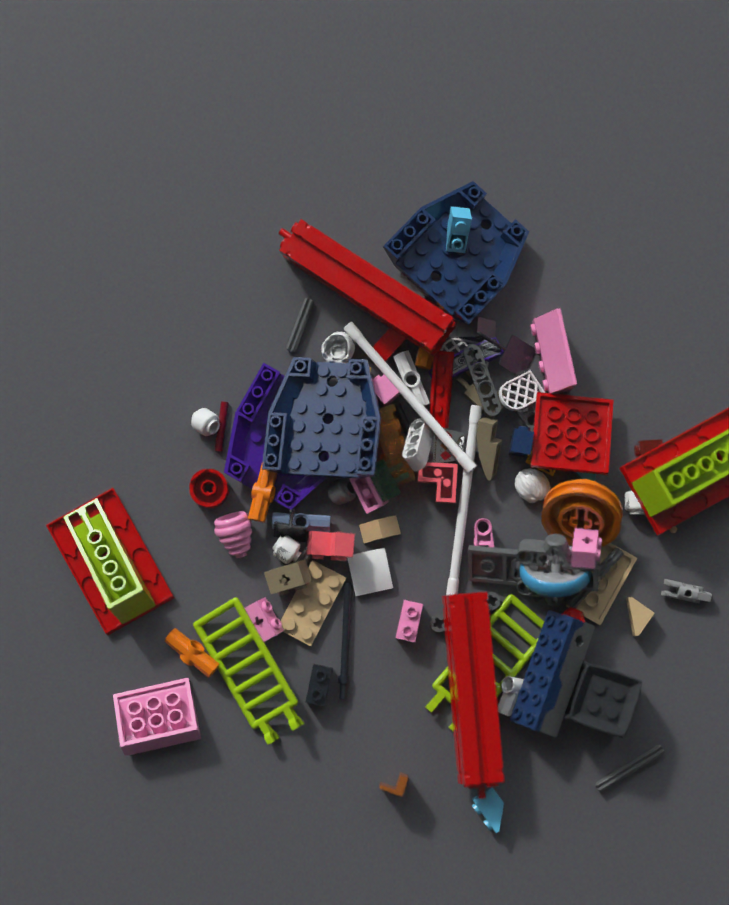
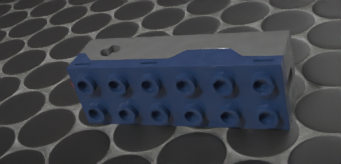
[510,607,595,737]

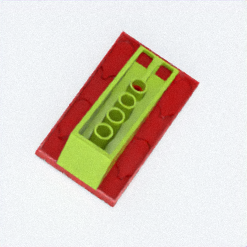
[619,407,729,535]
[46,488,175,636]

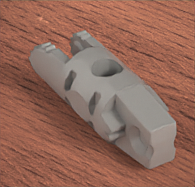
[661,579,712,604]

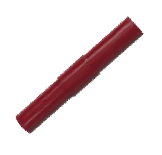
[215,401,229,452]

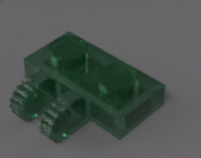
[370,458,409,502]

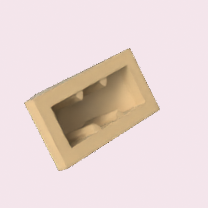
[359,516,401,543]
[626,597,654,636]

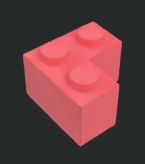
[417,462,458,504]
[307,531,355,561]

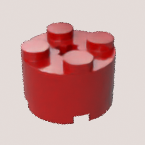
[189,469,229,508]

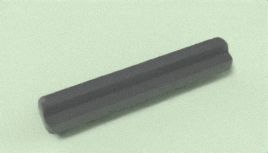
[286,298,314,353]

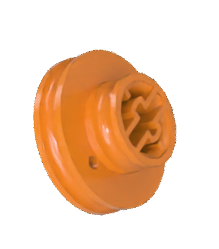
[541,479,623,547]

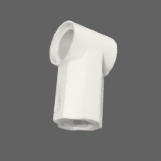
[498,676,524,716]

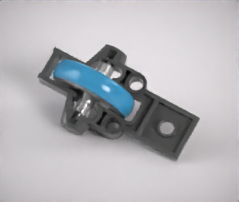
[468,534,601,606]

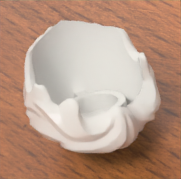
[321,332,355,363]
[515,468,551,503]

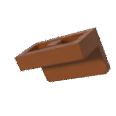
[379,772,408,796]

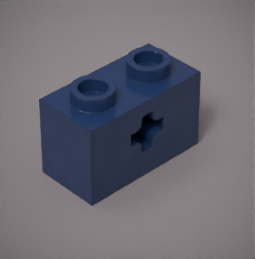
[508,426,534,458]

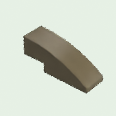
[477,416,503,481]

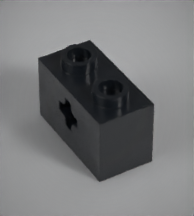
[305,664,333,706]

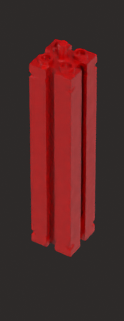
[279,219,456,357]
[442,592,504,799]

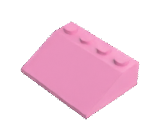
[530,308,577,394]
[113,677,201,756]

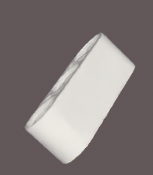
[403,418,434,471]

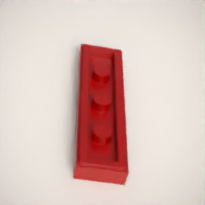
[429,351,454,429]

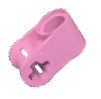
[474,518,494,547]

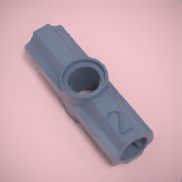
[272,512,331,532]

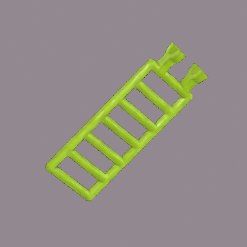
[425,594,544,731]
[193,597,304,745]

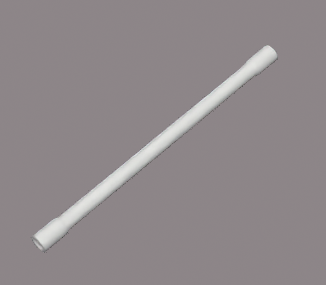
[344,322,477,473]
[446,405,482,595]

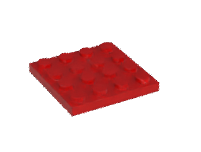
[530,392,614,475]

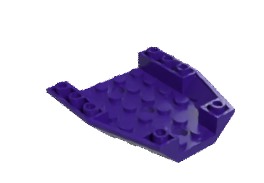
[224,363,334,510]

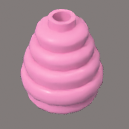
[214,511,252,558]

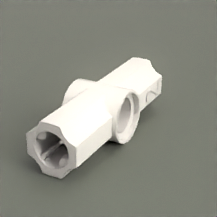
[393,350,430,406]

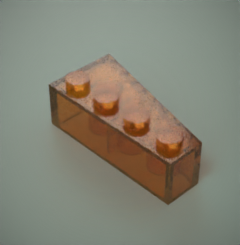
[378,404,416,487]

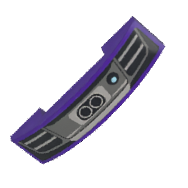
[428,337,504,381]

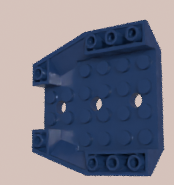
[383,181,529,325]
[262,357,381,479]

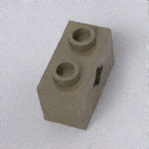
[264,559,312,596]

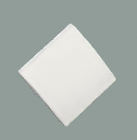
[347,548,393,596]

